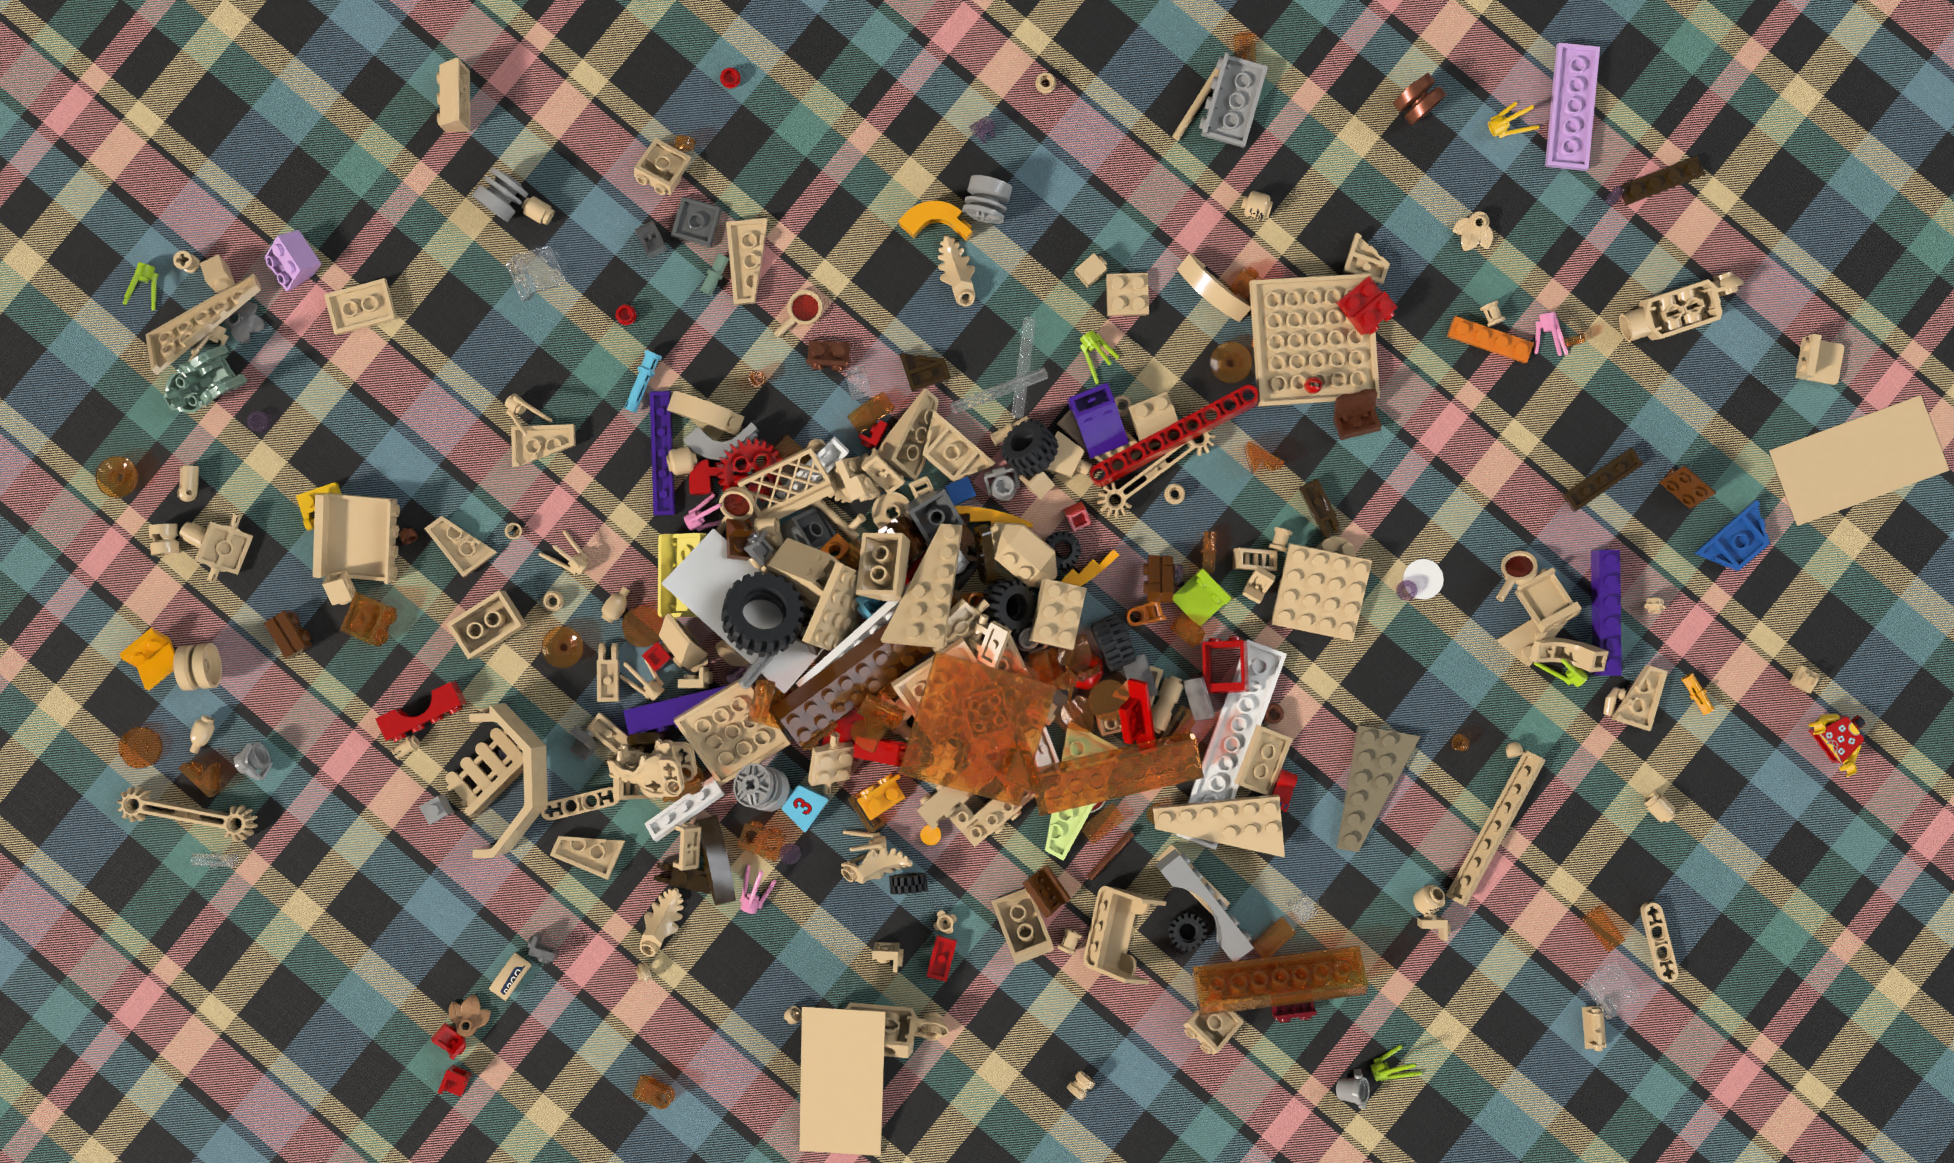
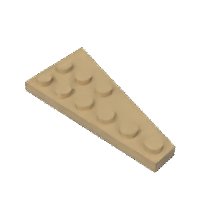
[146,273,261,375]
[881,524,963,648]
[1153,794,1285,857]

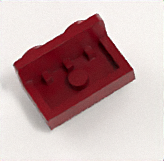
[1269,986,1317,1022]

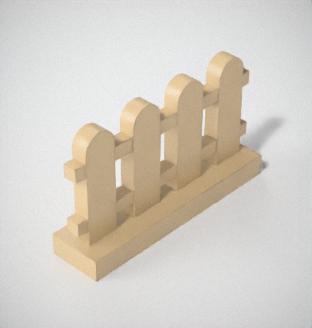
[445,728,524,817]

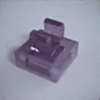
[969,116,995,143]

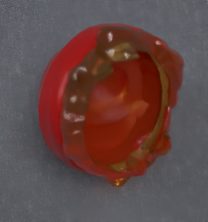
[1063,653,1104,690]

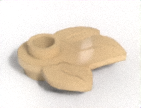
[1453,211,1493,251]

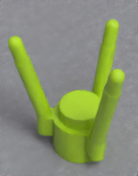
[123,262,159,311]
[1080,330,1119,384]
[1533,658,1588,687]
[1370,1045,1422,1082]

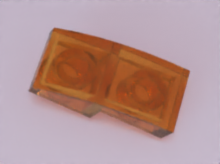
[847,392,895,433]

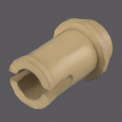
[391,736,420,760]

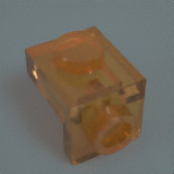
[1170,612,1206,648]

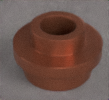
[1264,703,1284,724]

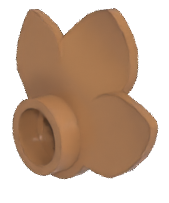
[449,995,491,1037]

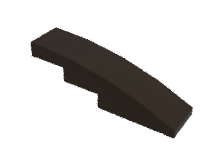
[696,816,736,906]

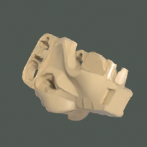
[607,739,697,799]

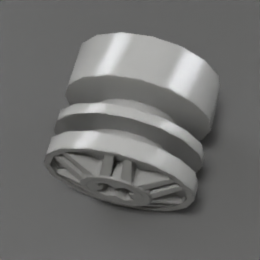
[471,167,528,223]
[962,175,1012,224]
[733,763,790,812]

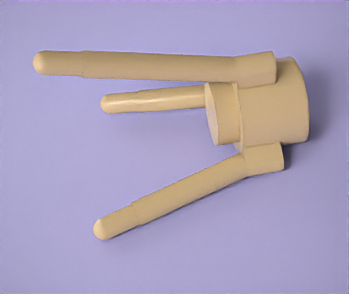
[188,325,229,362]
[505,393,553,436]
[539,530,590,575]
[619,660,665,701]
[841,830,887,867]

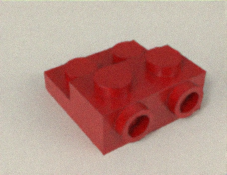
[1336,276,1398,335]

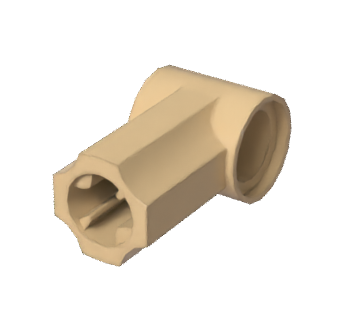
[754,517,785,551]

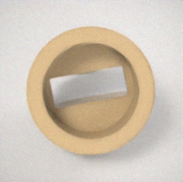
[505,522,522,539]
[1506,742,1524,758]
[784,1006,802,1025]

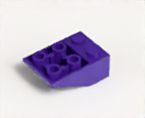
[1067,383,1129,459]

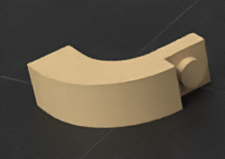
[667,391,744,436]
[1530,637,1609,672]

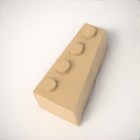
[917,755,999,829]

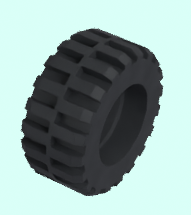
[721,571,805,657]

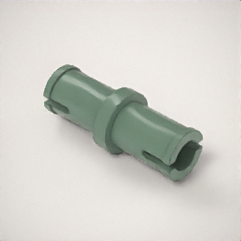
[700,253,730,296]

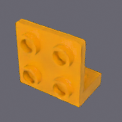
[120,627,175,691]
[857,773,906,820]

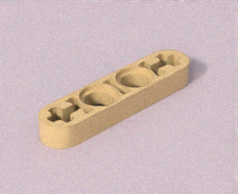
[541,787,621,821]
[1640,901,1678,983]

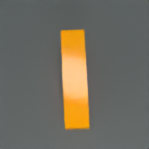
[955,506,1033,529]
[1061,549,1119,586]

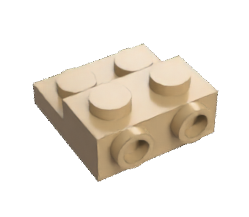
[634,138,692,196]
[835,456,883,502]
[1183,992,1244,1055]

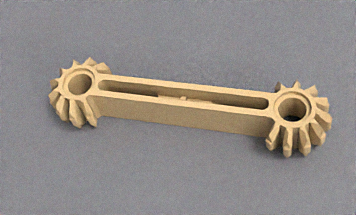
[1097,422,1216,518]
[117,786,258,841]

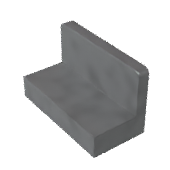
[1123,654,1159,697]
[1183,674,1215,721]

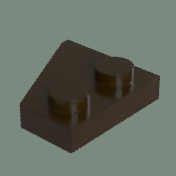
[899,353,951,392]

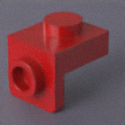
[431,1022,466,1060]

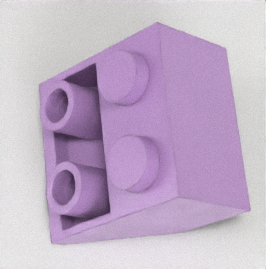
[264,230,321,292]

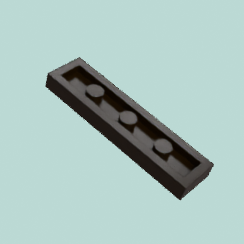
[1618,156,1705,206]
[1562,447,1644,512]

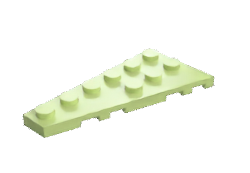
[1045,721,1124,861]

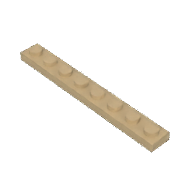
[1446,750,1546,907]

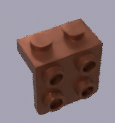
[1333,389,1381,440]

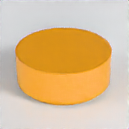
[920,824,941,845]

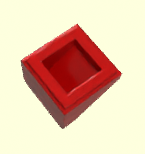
[1063,502,1092,532]

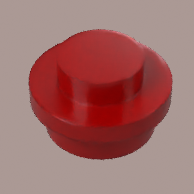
[720,68,741,89]
[615,305,637,326]

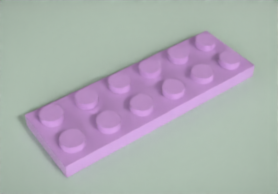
[1545,43,1600,171]

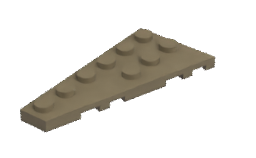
[1336,725,1421,852]

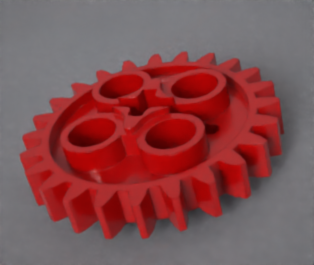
[716,437,785,505]

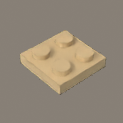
[1106,273,1149,316]

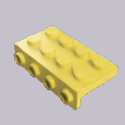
[658,533,706,617]

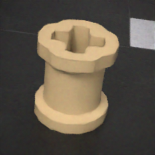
[173,251,200,273]
[1480,300,1506,327]
[1269,527,1293,552]
[1057,928,1082,955]

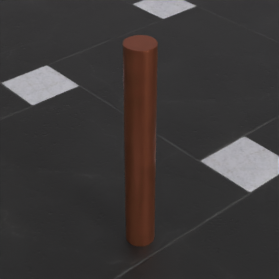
[1087,830,1135,881]

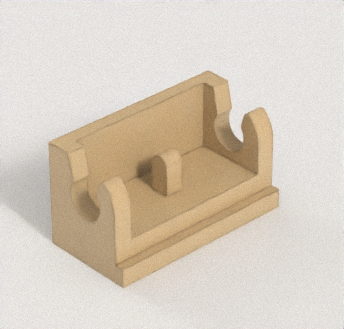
[861,448,905,495]
[673,822,701,871]

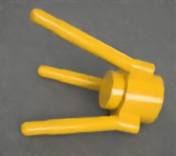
[1488,101,1540,139]

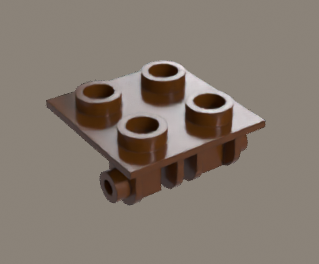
[1659,465,1717,509]

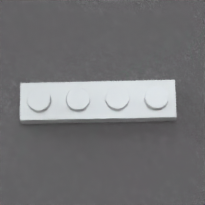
[776,436,849,499]
[644,776,725,842]

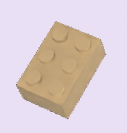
[1029,579,1087,650]
[446,590,527,659]

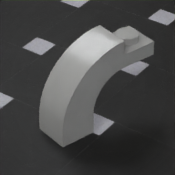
[683,422,759,462]

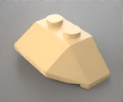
[990,522,1058,589]

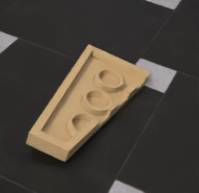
[726,218,768,305]

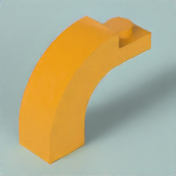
[898,201,972,241]

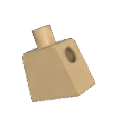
[1044,431,1092,478]

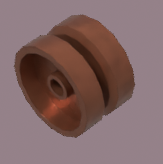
[1393,73,1447,126]

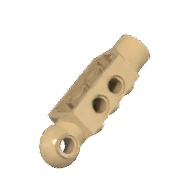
[1619,271,1744,342]
[845,1002,949,1058]

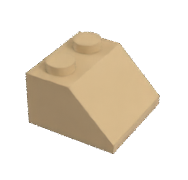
[1128,392,1180,448]
[659,613,708,671]

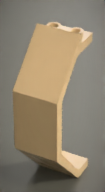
[469,703,548,858]

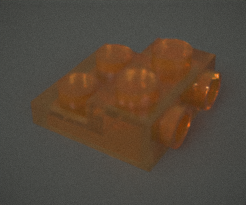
[340,592,397,647]

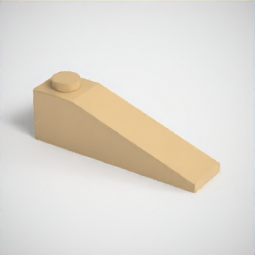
[878,388,939,481]

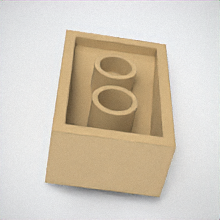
[991,888,1054,965]

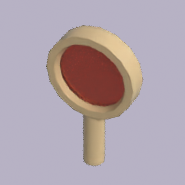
[773,290,823,339]
[716,487,755,535]
[1496,551,1538,602]

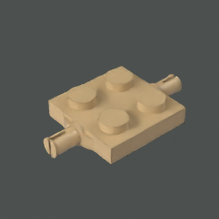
[195,514,253,583]
[932,598,990,653]
[808,732,854,794]

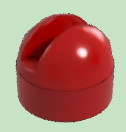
[1304,377,1322,394]

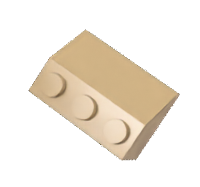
[437,58,470,132]
[856,533,910,601]

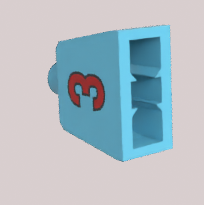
[781,784,830,832]

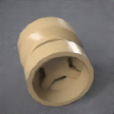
[1067,1070,1096,1101]

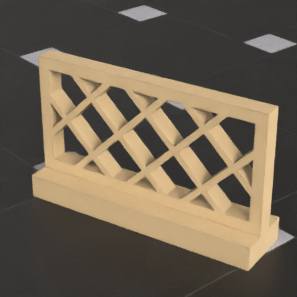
[737,446,836,519]

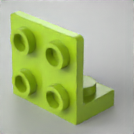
[1172,569,1232,627]

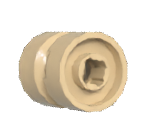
[148,524,180,556]

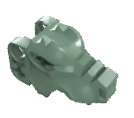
[163,345,248,413]

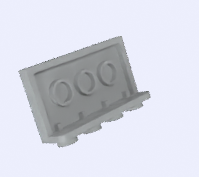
[1199,52,1268,148]

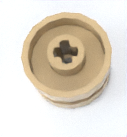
[173,643,222,691]

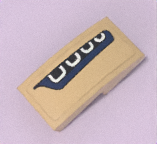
[489,953,532,1001]

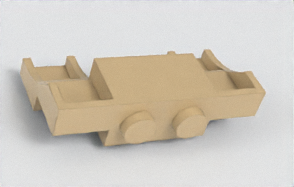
[948,761,1038,847]

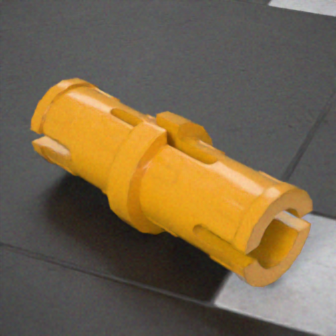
[1681,673,1715,715]

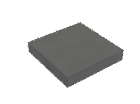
[671,196,722,248]

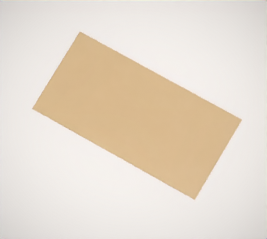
[1769,395,1949,526]
[799,1007,885,1156]

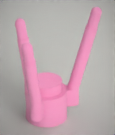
[1534,312,1568,356]
[684,493,722,532]
[740,864,777,914]

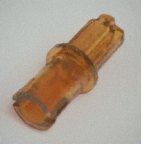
[1201,531,1218,573]

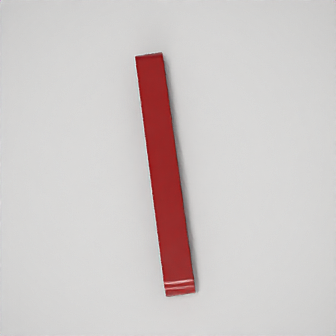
[1090,385,1258,487]

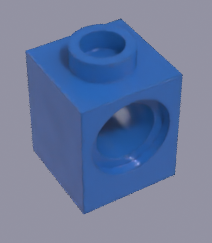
[945,476,976,506]

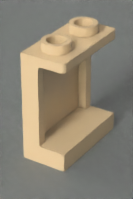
[1515,567,1582,634]

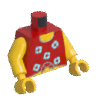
[1808,713,1866,777]

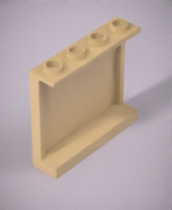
[313,492,400,584]

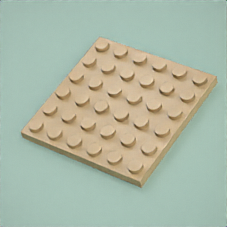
[1249,274,1380,407]

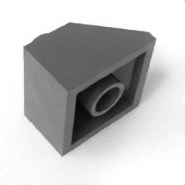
[904,488,964,545]
[780,507,837,550]

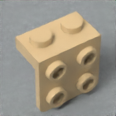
[1795,334,1844,385]

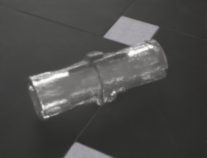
[191,852,238,869]

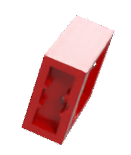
[1202,637,1249,694]
[853,736,921,767]

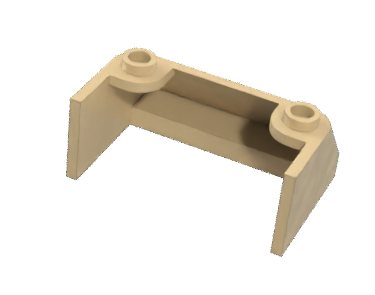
[1084,886,1166,985]

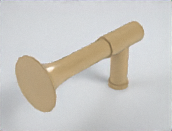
[808,498,866,541]

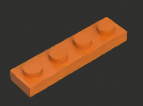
[1447,316,1534,363]

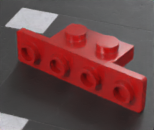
[1119,678,1157,752]

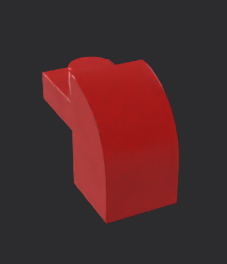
[689,459,723,496]

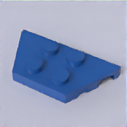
[1694,500,1770,571]

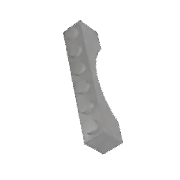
[1155,849,1254,963]

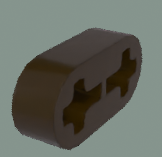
[627,732,666,750]

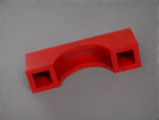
[375,681,467,743]

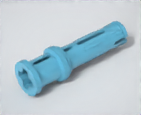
[624,350,662,413]

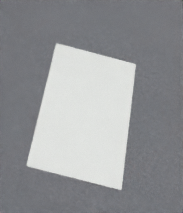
[662,529,824,694]

